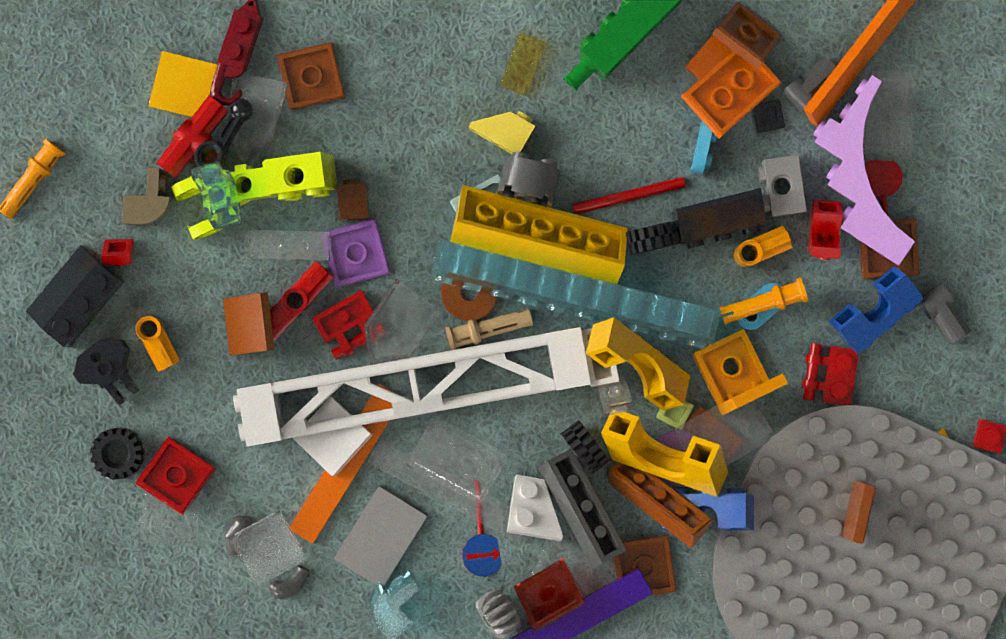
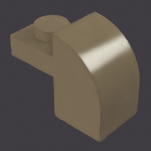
[122,167,173,226]

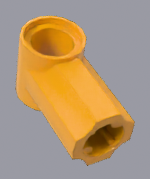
[733,226,793,268]
[135,315,181,372]

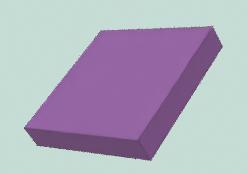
[321,218,391,288]

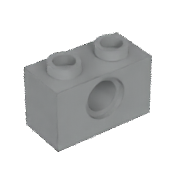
[757,155,807,218]

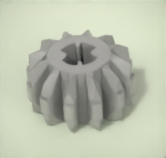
[476,589,521,639]

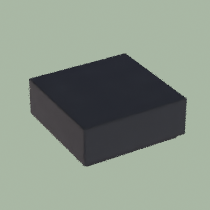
[752,100,785,134]

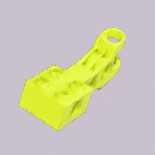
[171,152,337,240]

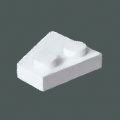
[507,475,563,541]

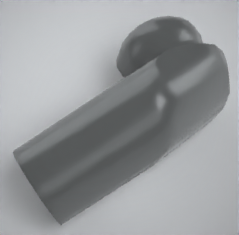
[224,515,252,556]
[269,565,310,600]

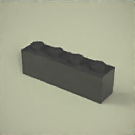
[538,449,627,569]

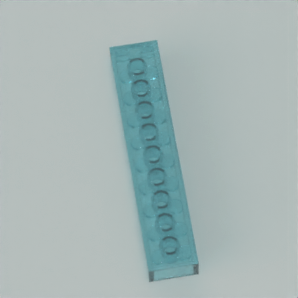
[431,239,722,349]

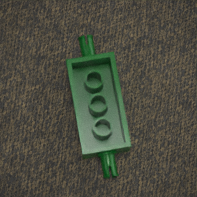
[563,0,683,91]

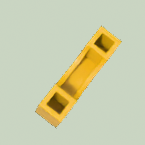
[586,317,690,411]

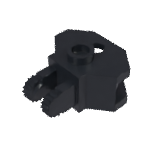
[73,339,139,405]

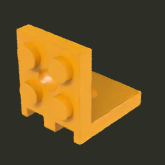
[692,329,788,416]

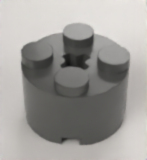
[497,152,561,208]

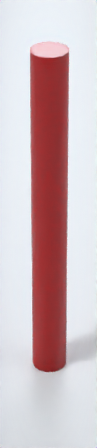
[573,177,686,214]

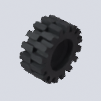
[626,221,681,255]
[561,420,610,474]
[90,428,145,480]

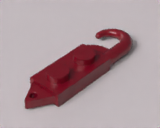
[210,0,264,106]

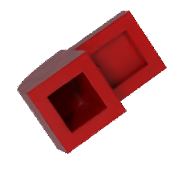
[808,199,843,260]

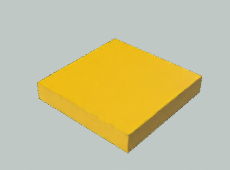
[148,51,217,117]

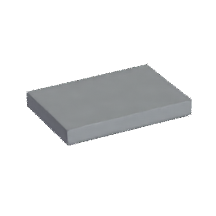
[334,486,428,589]

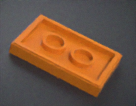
[681,50,782,139]

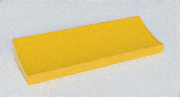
[450,185,628,286]

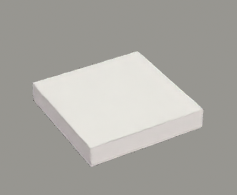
[293,396,373,477]

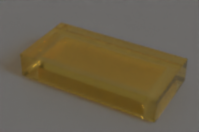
[499,33,546,97]

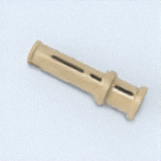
[445,308,533,350]

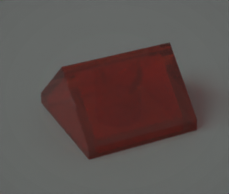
[514,558,586,632]

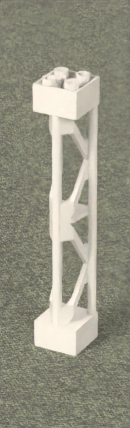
[233,327,591,446]

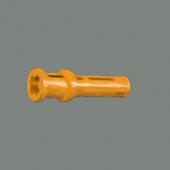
[0,138,66,219]
[719,277,809,325]

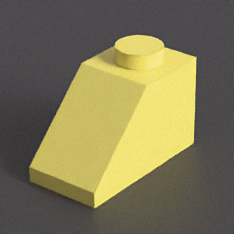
[469,111,535,154]

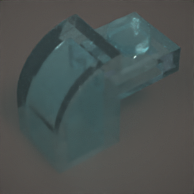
[191,162,242,230]
[369,571,420,639]

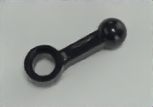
[194,99,253,171]

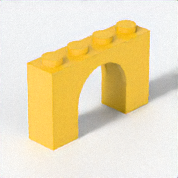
[601,408,728,497]

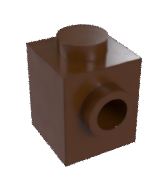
[337,178,370,221]

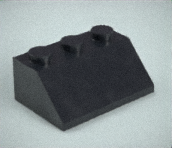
[672,188,766,249]
[26,245,124,347]

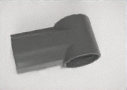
[782,56,836,113]
[918,283,971,344]

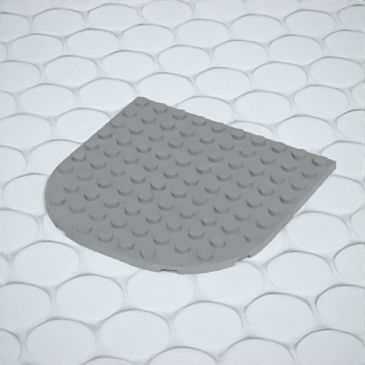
[713,405,1006,639]

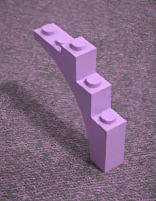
[813,75,915,266]

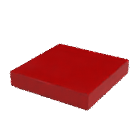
[135,436,216,516]

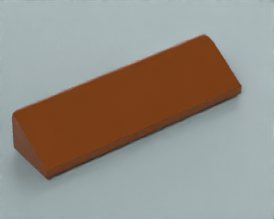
[608,462,713,548]

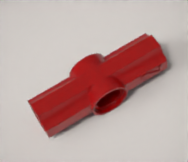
[156,95,229,179]
[270,261,335,340]

